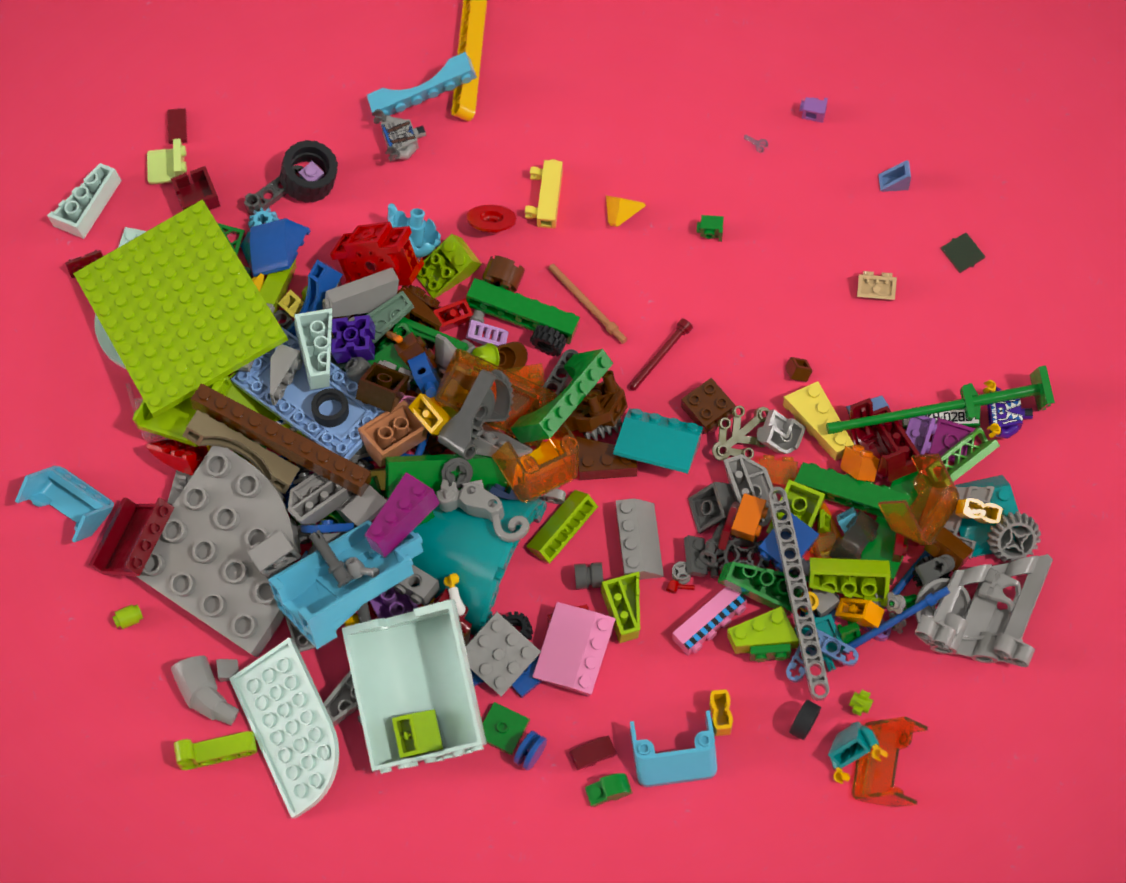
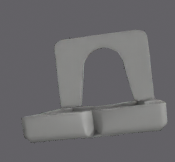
[977,568,1021,613]

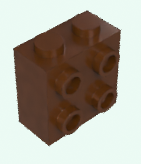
[681,378,735,434]

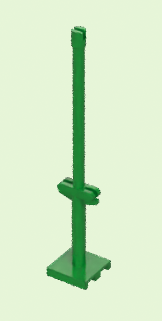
[826,365,1055,434]

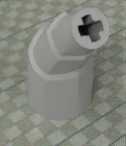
[171,656,240,726]

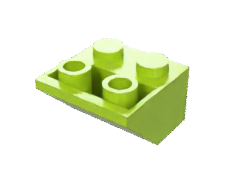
[392,709,443,758]

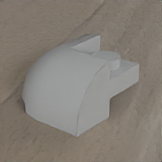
[757,409,806,454]

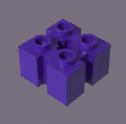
[331,315,375,363]

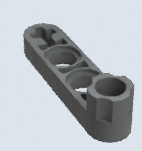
[244,165,303,215]

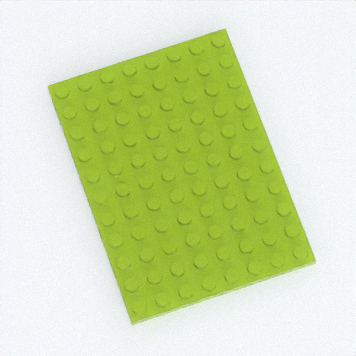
[73,199,288,418]

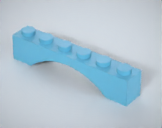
[367,52,477,117]

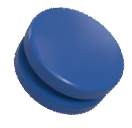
[514,731,547,770]

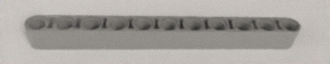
[768,487,829,701]

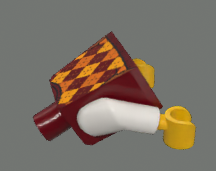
[422,573,472,634]

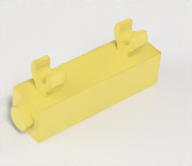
[525,159,563,229]

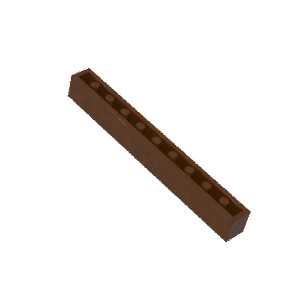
[191,383,371,497]

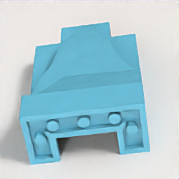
[268,520,423,649]

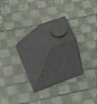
[688,482,735,534]

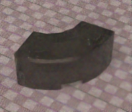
[829,510,879,560]

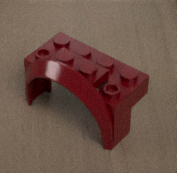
[850,398,923,483]

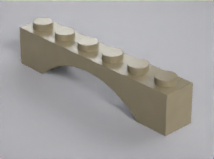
[183,410,300,494]

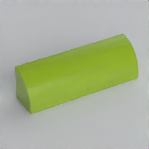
[526,490,598,564]

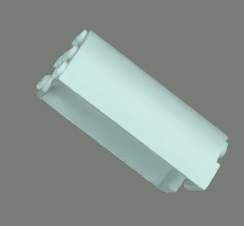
[342,599,487,774]

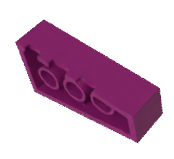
[365,472,440,558]

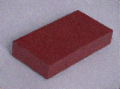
[167,108,187,144]

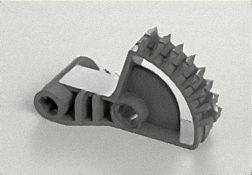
[438,369,514,460]

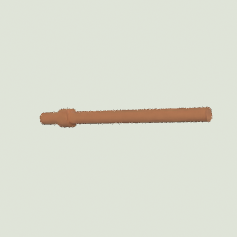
[548,264,627,344]

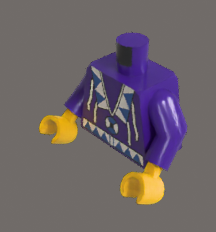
[983,380,1033,439]

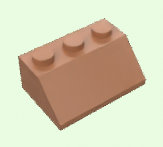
[358,400,428,468]

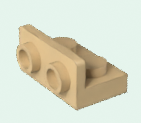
[857,271,897,300]

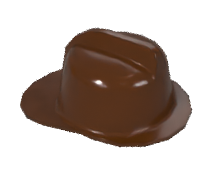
[496,342,528,374]

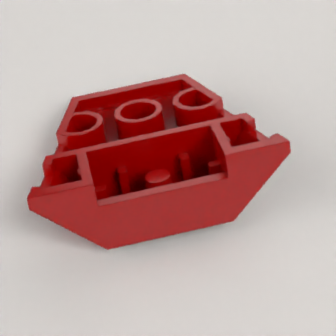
[146,439,209,476]

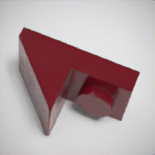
[892,518,920,562]

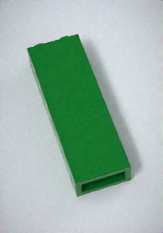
[385,454,508,499]
[859,471,935,585]

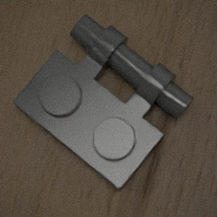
[684,535,719,578]

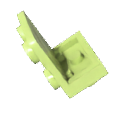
[147,139,187,184]

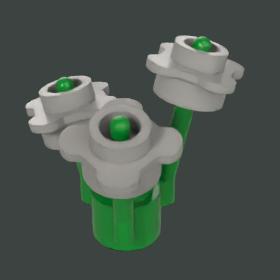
[872,592,917,634]

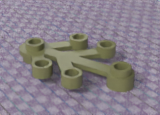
[712,406,769,460]

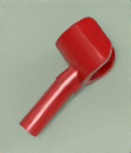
[666,580,695,594]

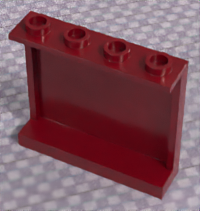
[89,498,175,576]

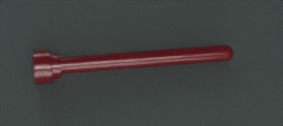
[630,318,693,391]

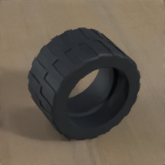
[280,140,338,203]

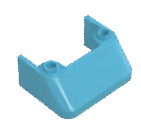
[15,466,114,542]
[630,710,717,787]

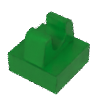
[837,621,861,644]

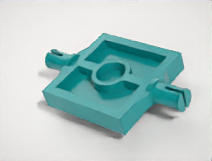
[793,612,844,672]

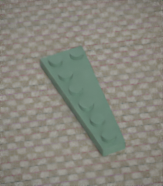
[331,291,414,371]

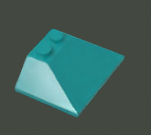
[953,475,1022,558]

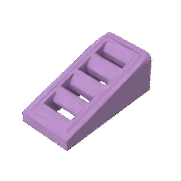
[466,320,509,346]

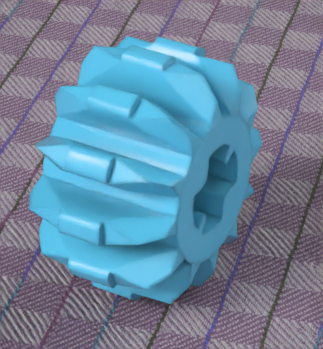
[248,207,279,228]

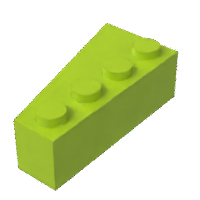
[808,558,891,607]

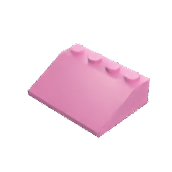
[532,602,615,696]

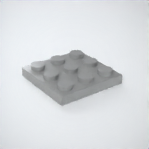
[465,612,541,696]

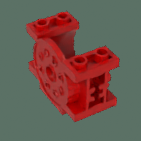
[330,222,424,286]

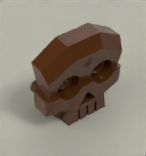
[559,370,628,433]

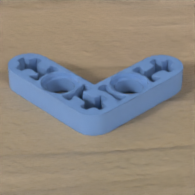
[786,629,859,682]

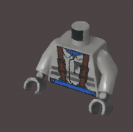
[372,109,426,161]

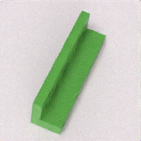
[926,427,1000,487]

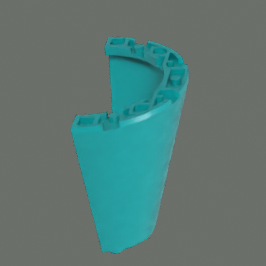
[387,496,547,636]

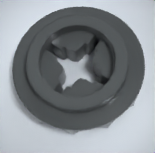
[441,457,473,488]

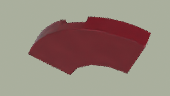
[718,501,740,550]

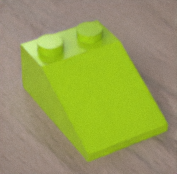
[766,480,825,534]

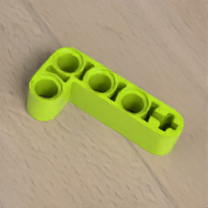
[174,731,257,770]

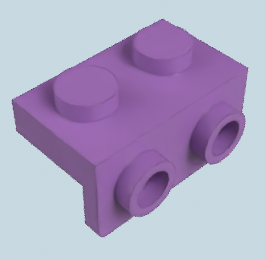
[905,416,937,456]

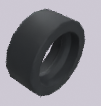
[311,388,349,427]
[789,700,821,740]

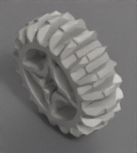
[987,511,1041,563]

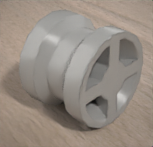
[672,561,691,584]

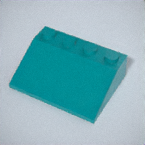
[613,408,703,474]

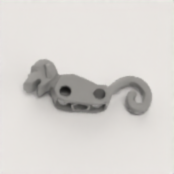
[436,479,530,542]

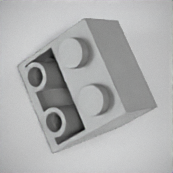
[335,485,387,528]

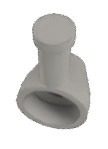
[345,557,379,579]

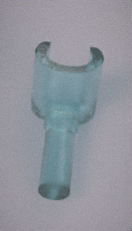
[744,134,768,153]

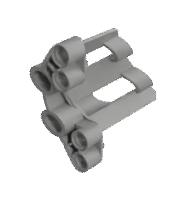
[915,554,1053,667]

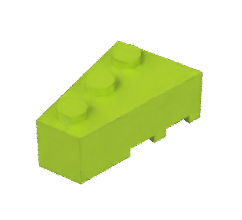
[727,606,799,654]

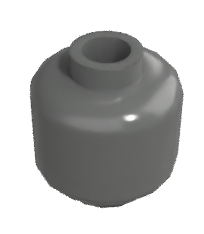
[345,357,372,384]

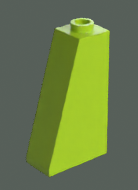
[260,259,296,315]

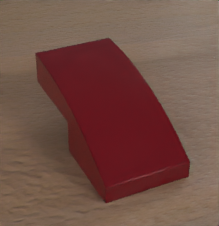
[569,736,617,770]

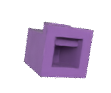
[799,97,828,123]

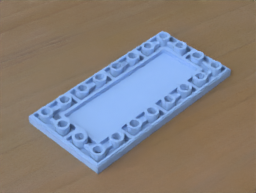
[231,327,386,460]

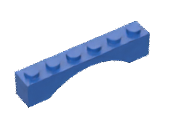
[287,260,343,337]

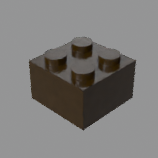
[355,362,410,413]

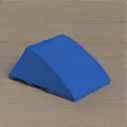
[240,218,311,277]

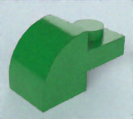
[585,773,632,807]

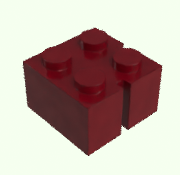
[171,166,221,210]

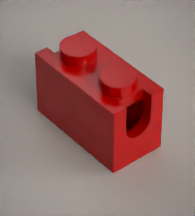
[433,299,473,332]

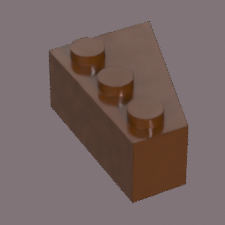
[576,436,637,480]

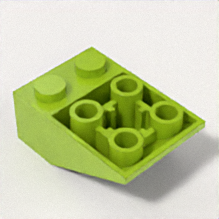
[417,234,482,298]

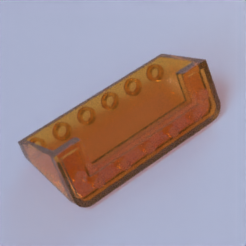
[435,349,558,447]

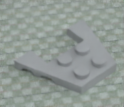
[920,486,995,560]

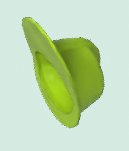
[469,343,500,372]

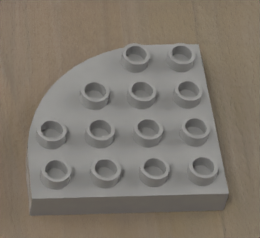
[136,446,301,657]

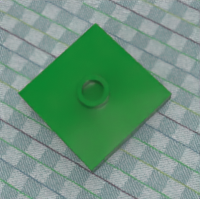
[483,702,530,755]

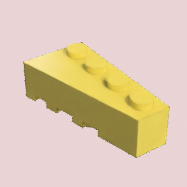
[783,381,854,461]

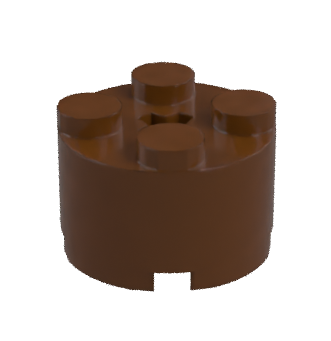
[482,256,525,293]

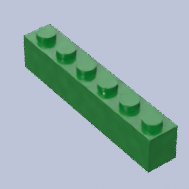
[466,278,580,344]
[794,462,913,522]

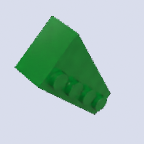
[717,562,808,615]

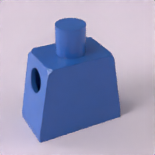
[408,352,443,398]

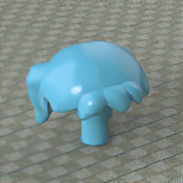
[387,203,441,258]

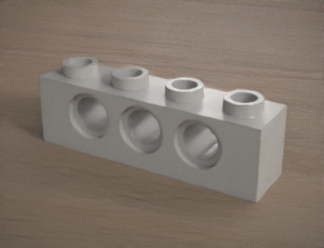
[394,565,440,606]

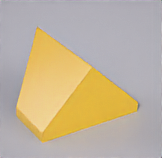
[606,196,646,227]

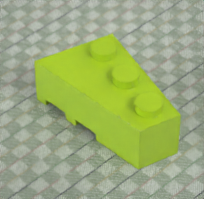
[600,571,640,643]

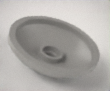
[915,578,971,623]

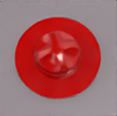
[467,205,516,233]

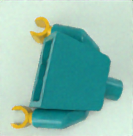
[828,722,888,784]

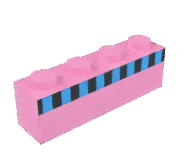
[672,586,747,656]

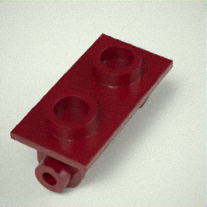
[66,249,103,278]

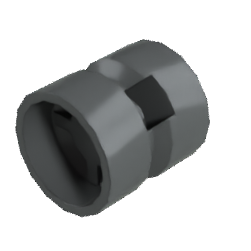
[574,562,603,590]

